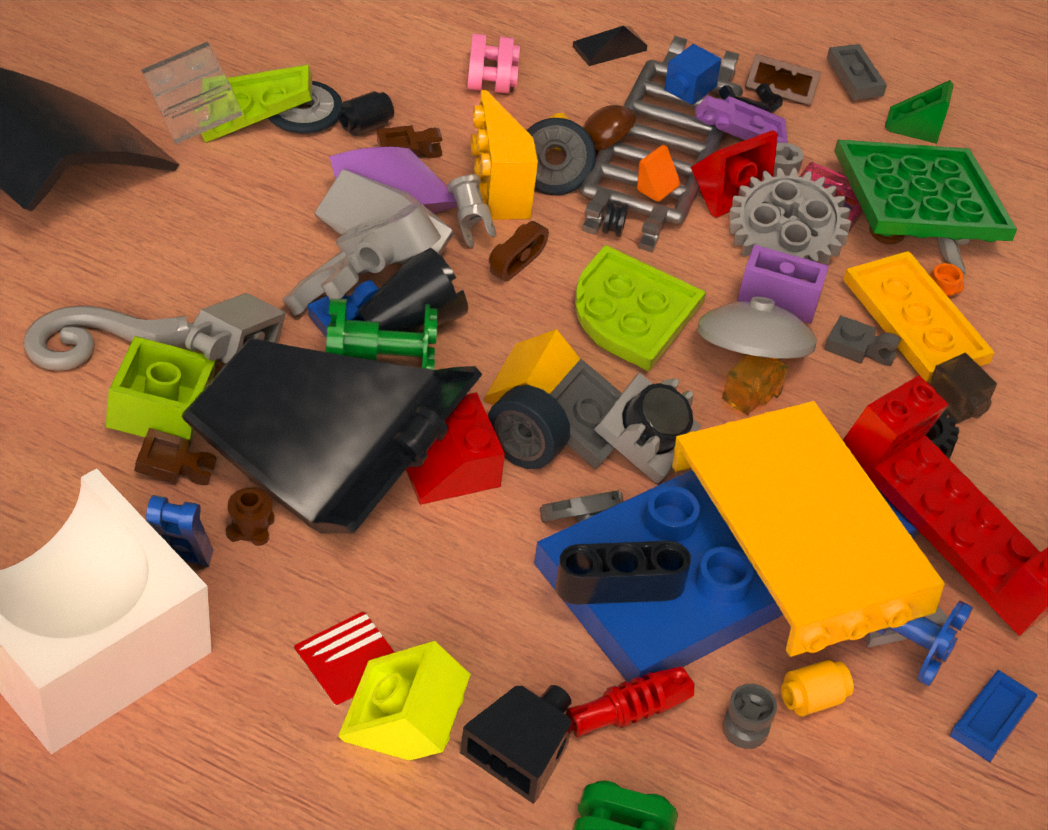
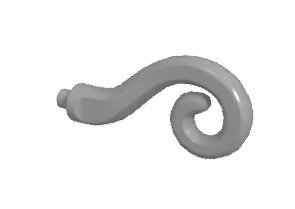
[23,306,194,371]

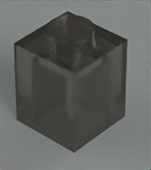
[929,352,997,424]

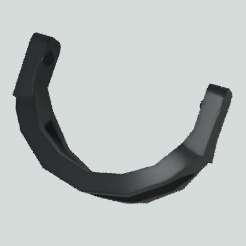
[718,83,783,113]

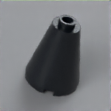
[355,248,468,332]

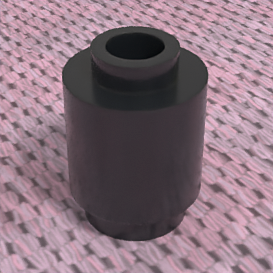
[338,91,394,136]

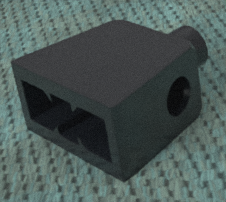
[460,685,573,804]

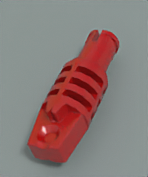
[566,666,695,738]

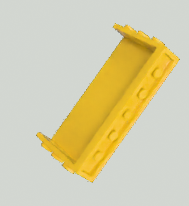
[672,401,945,657]

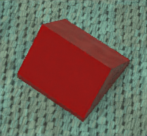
[690,130,778,218]

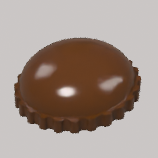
[583,105,636,152]

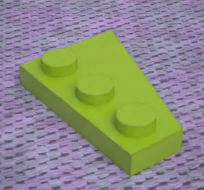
[201,64,312,143]

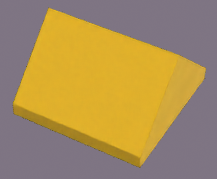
[484,329,581,405]

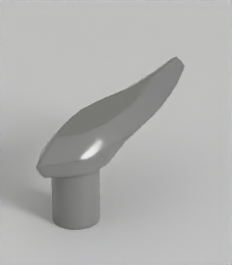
[938,237,970,275]

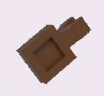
[377,125,442,158]

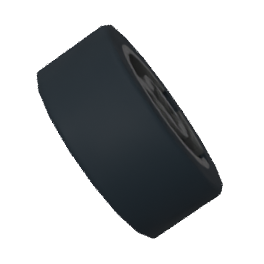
[488,385,570,469]

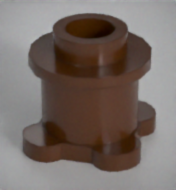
[226,488,275,546]

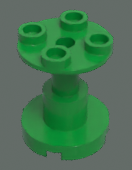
[326,298,437,370]

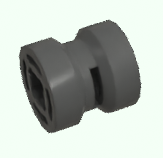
[722,684,777,749]

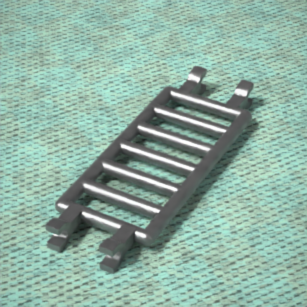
[580,36,743,253]

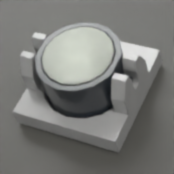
[594,372,701,484]

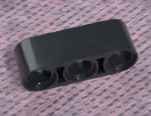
[555,541,691,605]

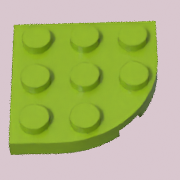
[575,245,706,371]

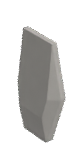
[314,169,454,265]

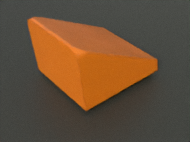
[637,145,680,201]

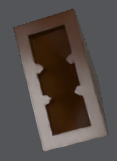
[745,54,821,106]

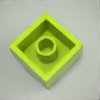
[105,336,216,447]

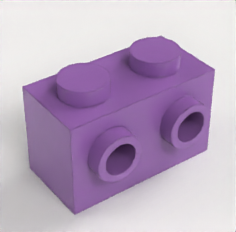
[737,244,829,324]

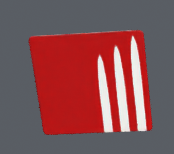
[294,612,395,706]

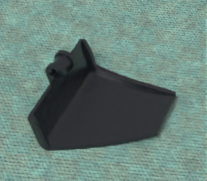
[0,68,180,211]
[182,338,482,533]

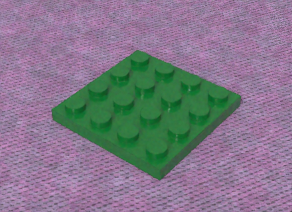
[834,139,1017,242]

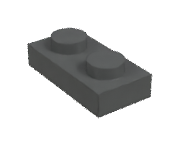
[827,44,887,100]

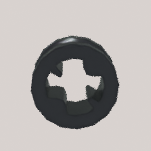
[602,201,629,237]

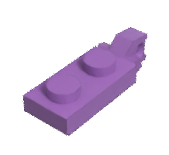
[695,95,788,143]

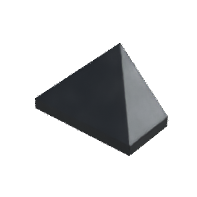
[572,25,648,66]

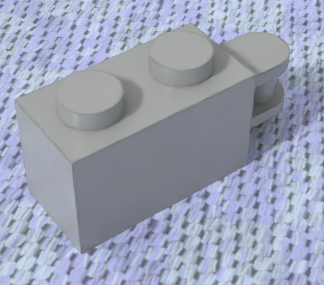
[185,293,286,364]

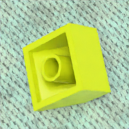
[338,641,471,761]

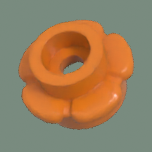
[929,263,964,297]

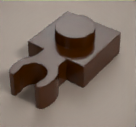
[134,428,217,485]

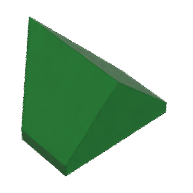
[885,80,954,144]

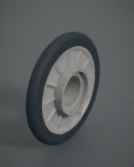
[268,81,342,133]

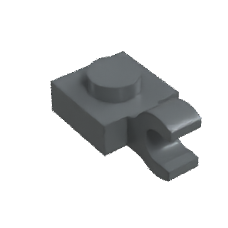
[825,315,901,366]

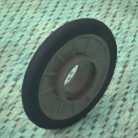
[526,118,596,195]

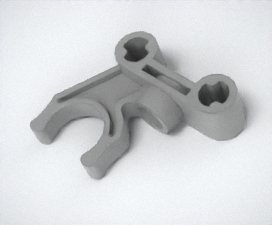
[283,202,441,316]

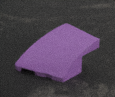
[329,147,457,214]

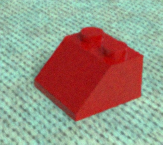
[406,392,505,505]

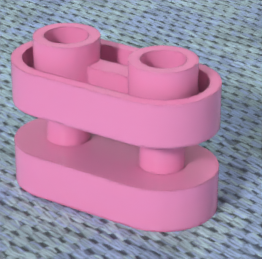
[467,33,520,94]

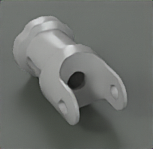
[447,174,496,247]

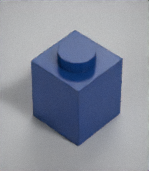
[664,44,722,105]

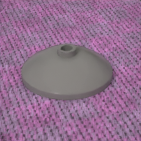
[697,296,817,358]

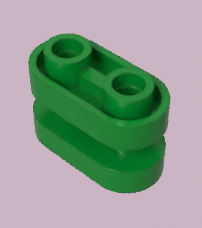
[572,780,678,830]

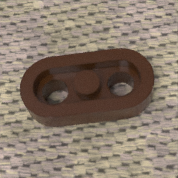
[489,221,549,282]

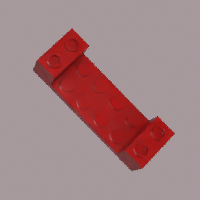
[843,375,1048,636]

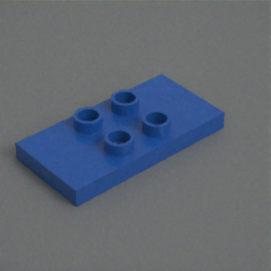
[534,470,918,682]

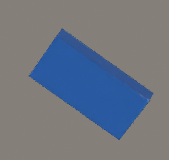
[950,670,1038,762]

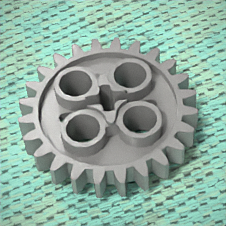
[729,168,851,270]

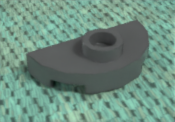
[539,490,624,523]

